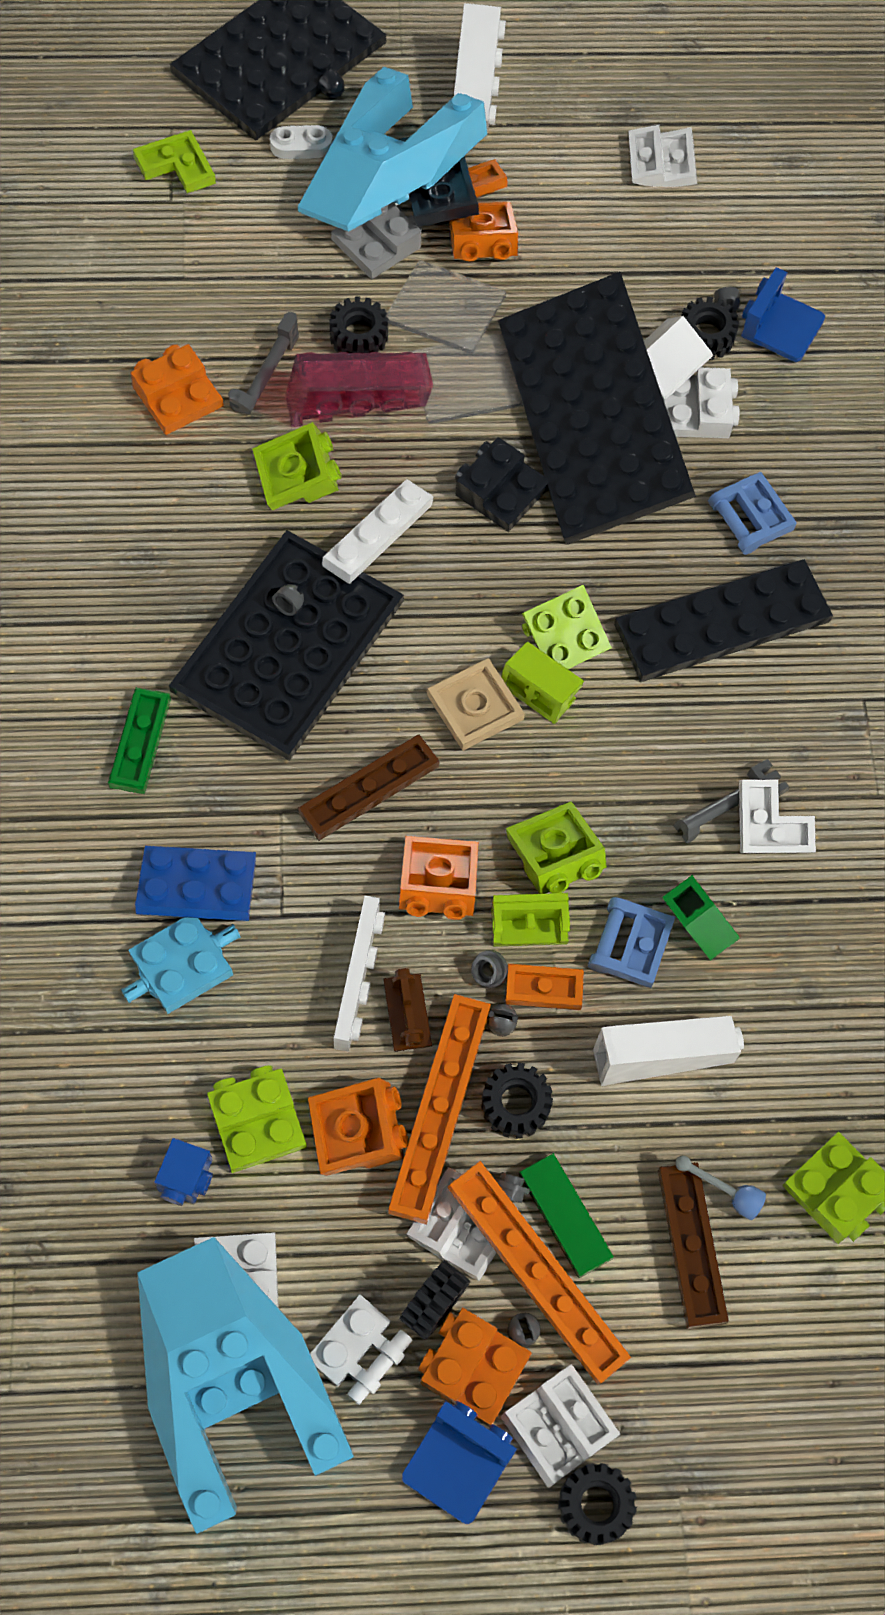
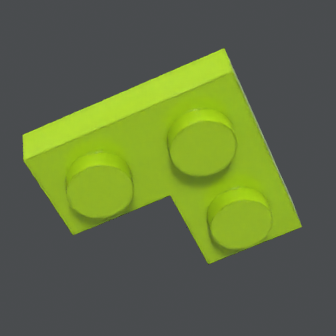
[133,130,216,193]

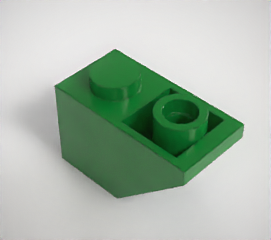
[662,875,740,961]

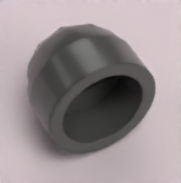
[714,287,740,313]
[273,584,304,616]
[487,1004,518,1036]
[507,1313,541,1347]

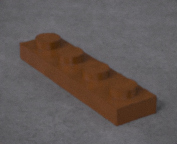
[298,734,440,841]
[658,1162,729,1329]

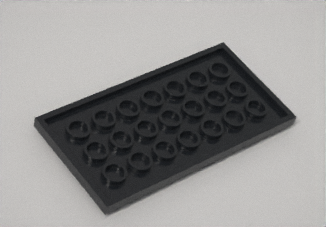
[498,272,696,545]

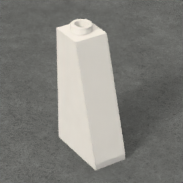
[593,1016,744,1086]

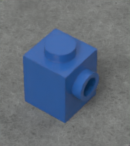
[154,1138,213,1206]

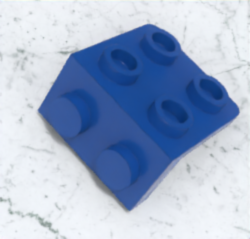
[741,267,825,362]
[402,1401,517,1524]

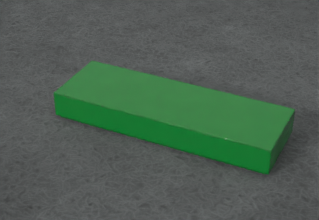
[108,687,171,795]
[519,1153,614,1279]

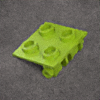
[522,585,612,669]

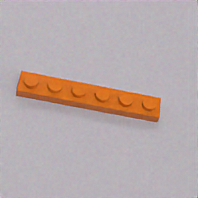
[388,994,491,1225]
[447,1161,631,1385]

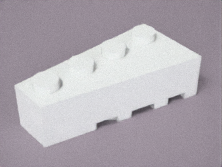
[454,3,506,137]

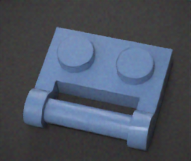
[708,472,797,555]
[588,897,675,988]

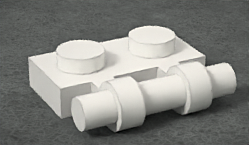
[310,1295,412,1405]

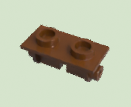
[383,968,432,1052]

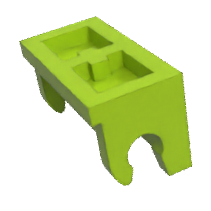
[501,641,584,724]
[491,893,570,947]

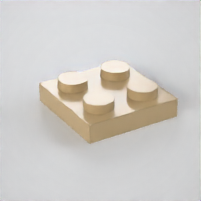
[427,658,525,751]

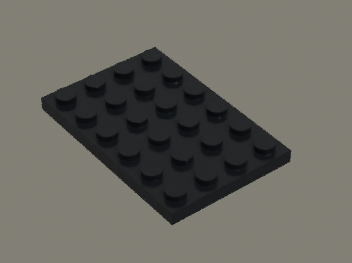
[170,0,386,141]
[169,530,404,761]

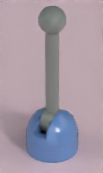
[675,1155,766,1220]

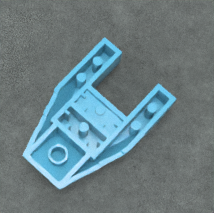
[298,67,487,232]
[137,1237,354,1534]

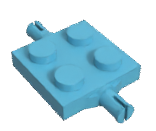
[121,917,241,1014]

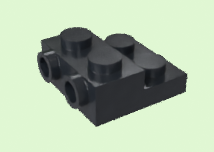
[455,437,549,532]

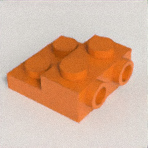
[449,202,518,261]
[130,344,224,435]
[399,835,479,920]
[308,1078,408,1176]
[418,1307,532,1427]

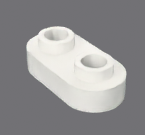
[270,125,332,159]

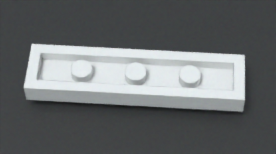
[322,479,434,584]
[334,896,385,1052]

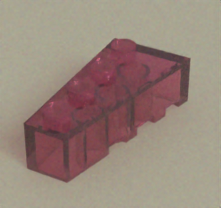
[285,352,434,428]

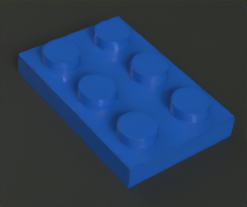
[135,846,256,921]

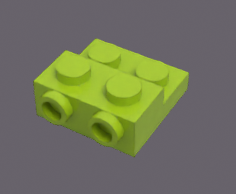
[252,422,342,510]
[506,801,607,894]
[207,1065,307,1173]
[782,1131,885,1244]

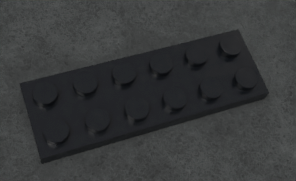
[614,559,833,682]

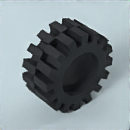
[329,296,388,361]
[681,297,739,360]
[481,1063,553,1139]
[399,1260,470,1340]
[558,1463,637,1545]

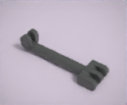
[228,312,299,414]
[673,759,790,843]

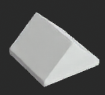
[644,316,713,400]

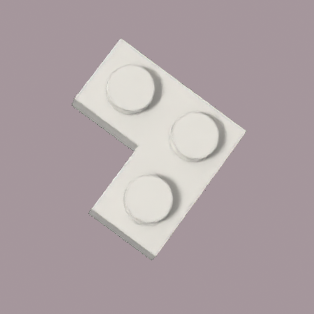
[739,780,816,853]

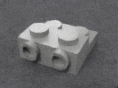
[331,202,422,279]

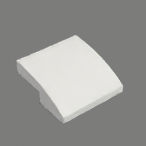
[629,125,697,187]
[407,1167,518,1281]
[500,1364,620,1488]

